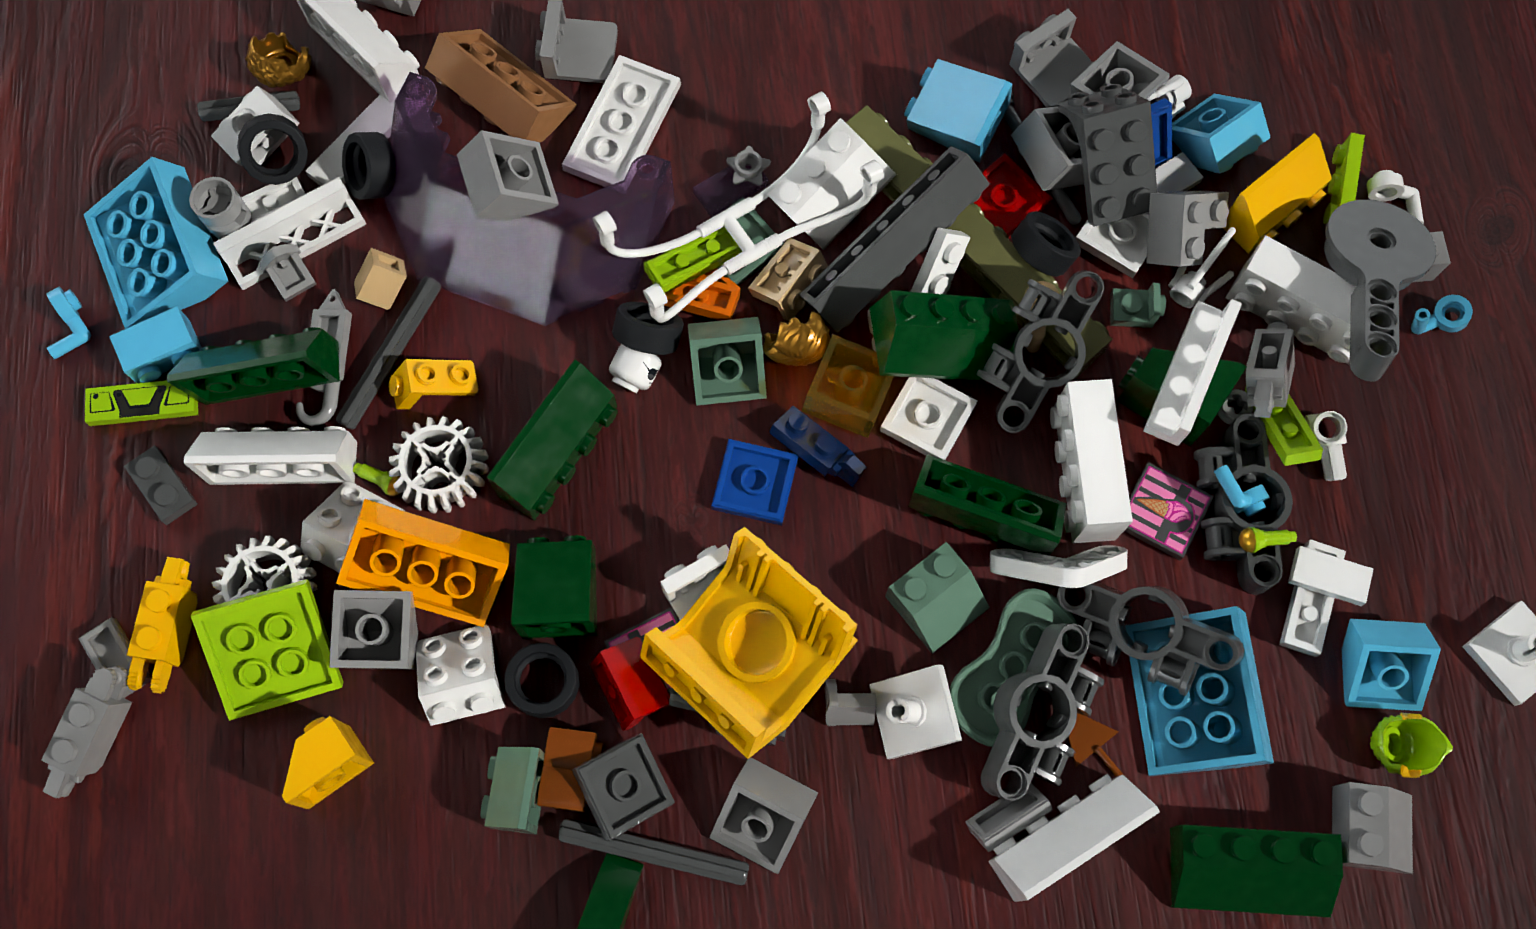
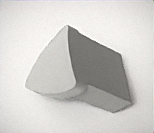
[260,244,317,302]
[825,679,876,726]

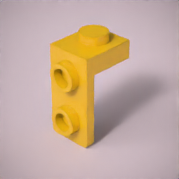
[389,359,478,409]

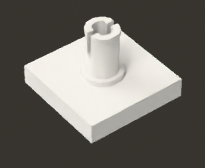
[1462,601,1536,706]
[869,664,962,759]

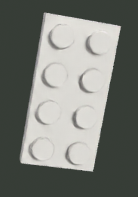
[562,55,681,195]

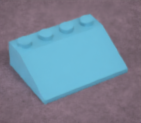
[83,157,229,329]
[1125,606,1274,776]

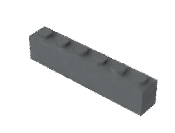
[799,146,990,333]

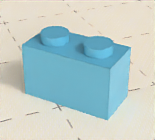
[109,306,202,383]

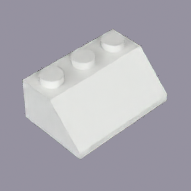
[767,118,897,249]

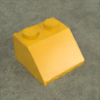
[282,716,374,810]

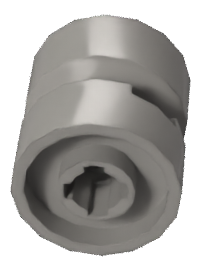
[189,177,252,239]

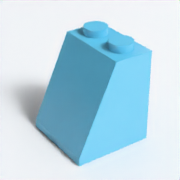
[904,59,1012,163]

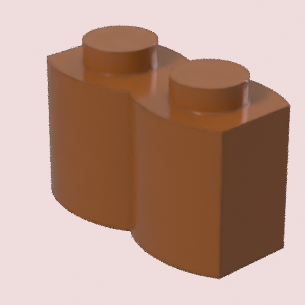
[537,727,604,813]

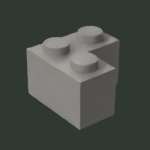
[1146,191,1229,267]

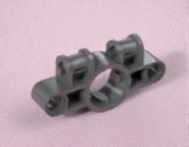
[976,270,1104,433]
[1193,413,1293,595]
[1057,582,1244,696]
[981,623,1105,801]

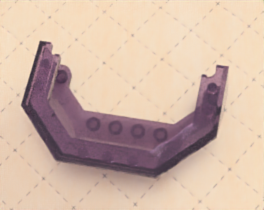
[384,72,675,326]

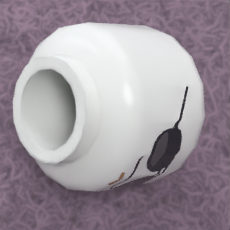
[609,344,661,394]

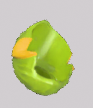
[1370,712,1453,778]

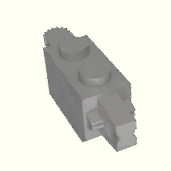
[1246,321,1295,418]
[41,666,132,798]

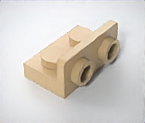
[748,238,828,321]

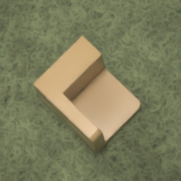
[354,248,407,310]

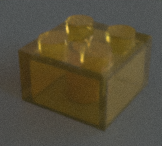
[802,334,894,438]

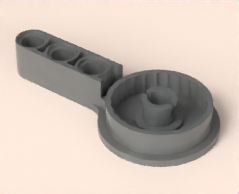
[1324,200,1436,382]

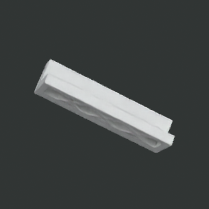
[213,177,366,290]
[1143,299,1242,446]

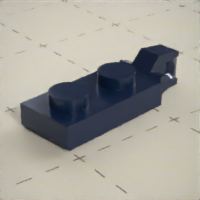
[769,405,866,487]

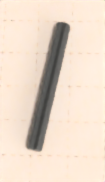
[336,276,442,430]
[559,819,749,886]

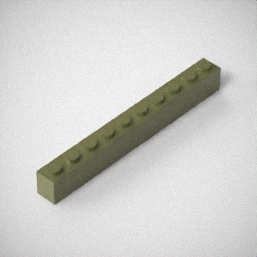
[846,105,1113,378]

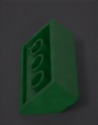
[869,290,1019,381]
[167,327,340,405]
[487,359,618,521]
[908,454,1066,556]
[1170,825,1343,918]

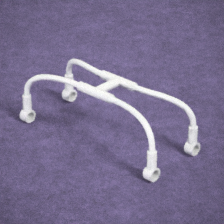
[593,91,884,323]

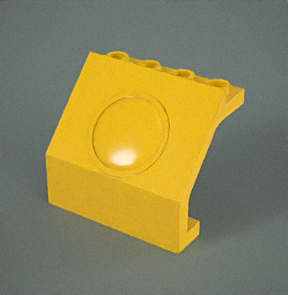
[640,527,858,759]

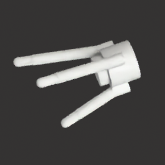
[1146,75,1192,119]
[1168,227,1236,308]

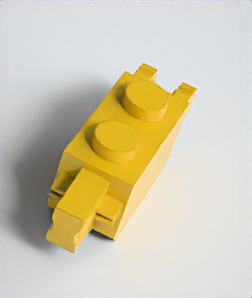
[127,557,197,694]

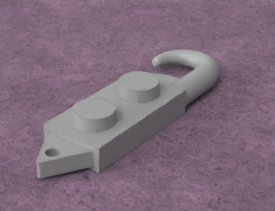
[296,289,352,426]

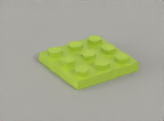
[191,579,344,721]

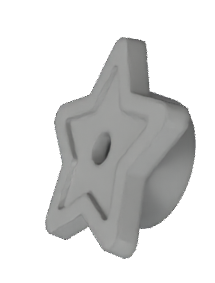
[726,146,771,186]

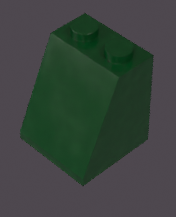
[1117,348,1247,447]
[511,535,597,639]

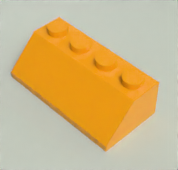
[336,499,510,627]

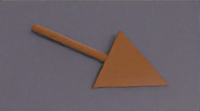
[1068,713,1125,777]

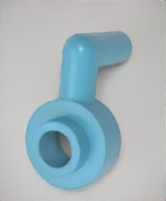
[46,286,91,359]
[1411,295,1473,334]
[1214,465,1270,518]

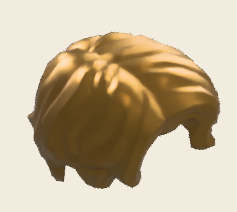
[245,32,312,88]
[763,311,830,366]

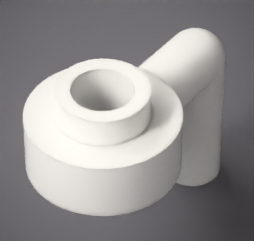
[1366,170,1424,224]

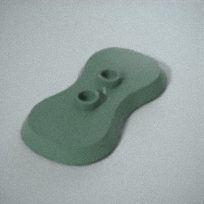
[949,588,1079,747]

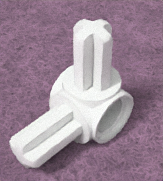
[1305,411,1347,481]

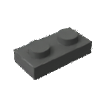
[124,445,198,525]

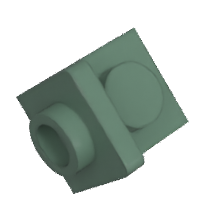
[1110,283,1166,328]

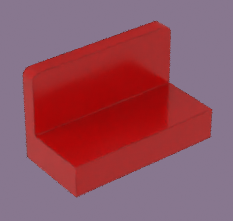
[590,637,670,731]

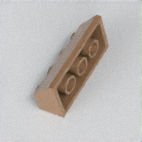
[425,29,577,142]

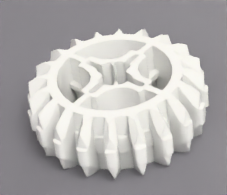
[389,416,489,514]
[211,535,318,604]

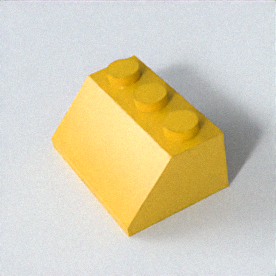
[1223,133,1332,254]

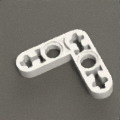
[990,545,1128,588]

